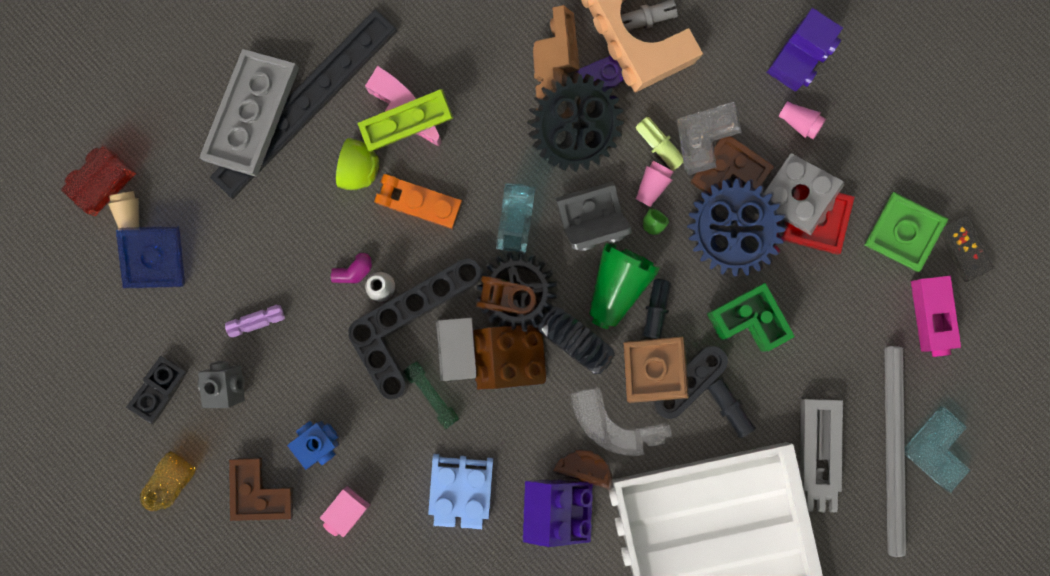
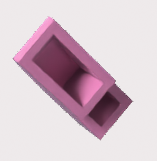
[365,66,442,147]

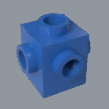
[287,421,339,470]

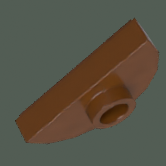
[553,450,613,490]

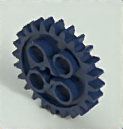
[687,178,787,276]

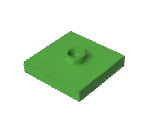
[864,192,948,272]

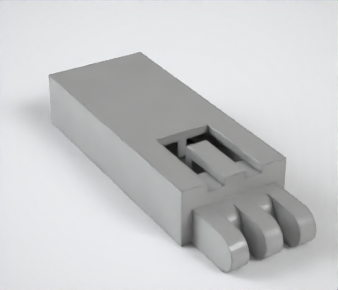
[800,399,843,512]

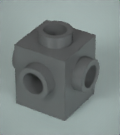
[198,361,245,408]

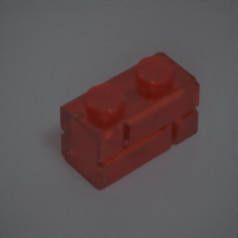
[61,145,136,217]

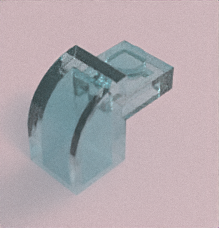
[496,183,536,253]

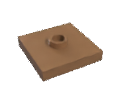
[624,336,689,403]

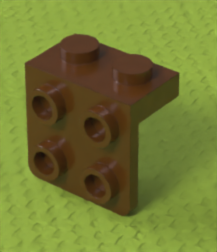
[473,325,546,390]

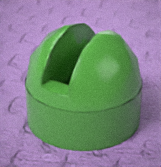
[643,209,669,235]

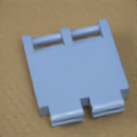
[428,454,493,529]

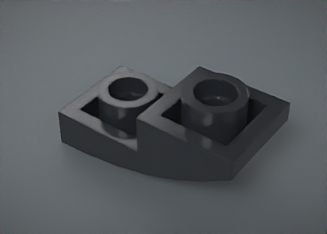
[126,356,186,425]

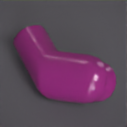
[331,253,372,284]

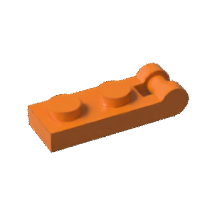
[374,174,462,230]

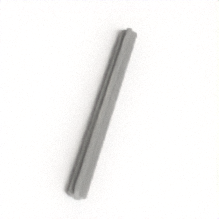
[884,346,906,557]

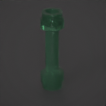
[403,361,460,429]

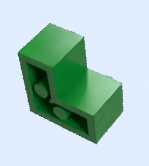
[706,283,795,352]

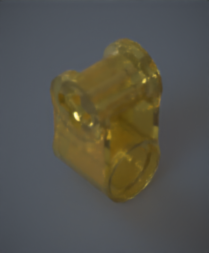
[140,451,196,511]

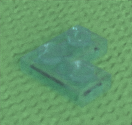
[905,407,970,493]

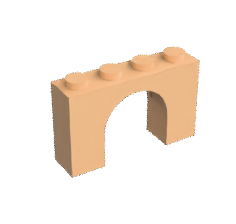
[581,0,703,93]

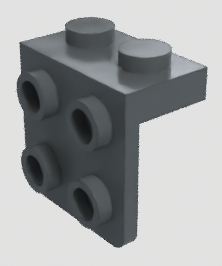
[555,181,632,251]

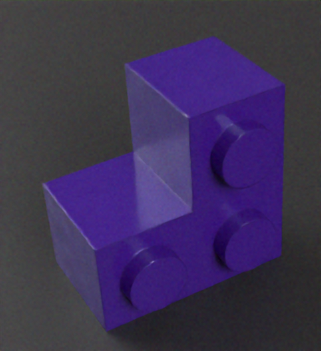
[766,8,843,92]

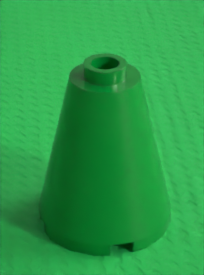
[589,242,661,329]

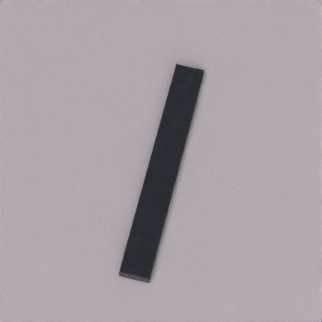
[210,9,398,199]

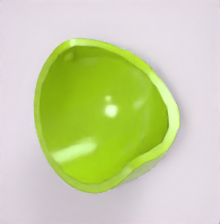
[336,138,380,190]

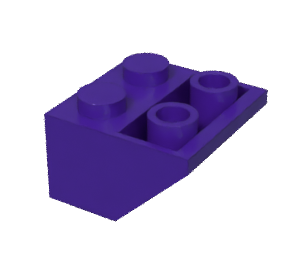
[523,479,593,547]

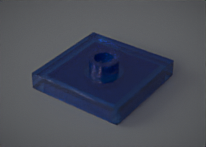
[116,226,185,288]

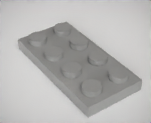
[199,49,299,177]

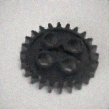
[527,73,624,172]

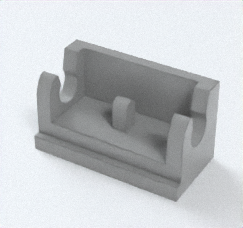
[436,318,476,381]

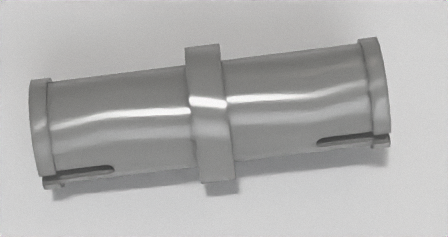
[621,0,678,31]

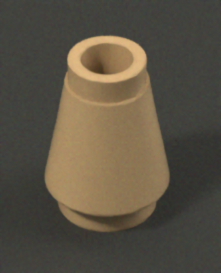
[108,191,140,236]

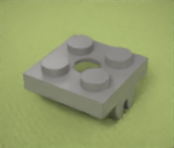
[763,153,844,235]

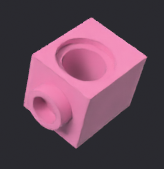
[320,486,370,537]

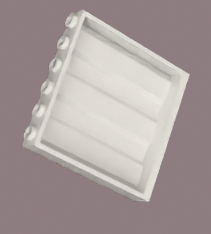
[608,442,823,576]

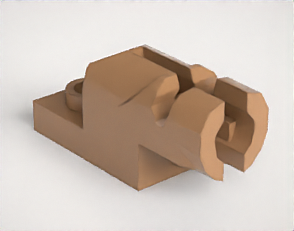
[533,5,580,103]

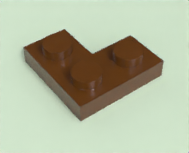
[690,132,774,194]
[229,458,293,521]

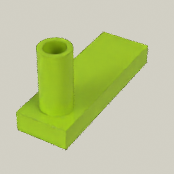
[357,89,454,152]

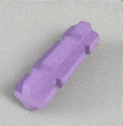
[225,305,285,337]

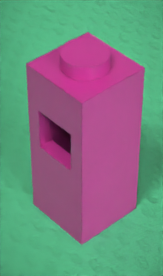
[911,275,961,357]

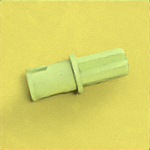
[636,117,686,171]

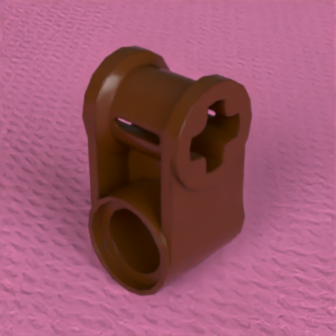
[476,276,537,314]

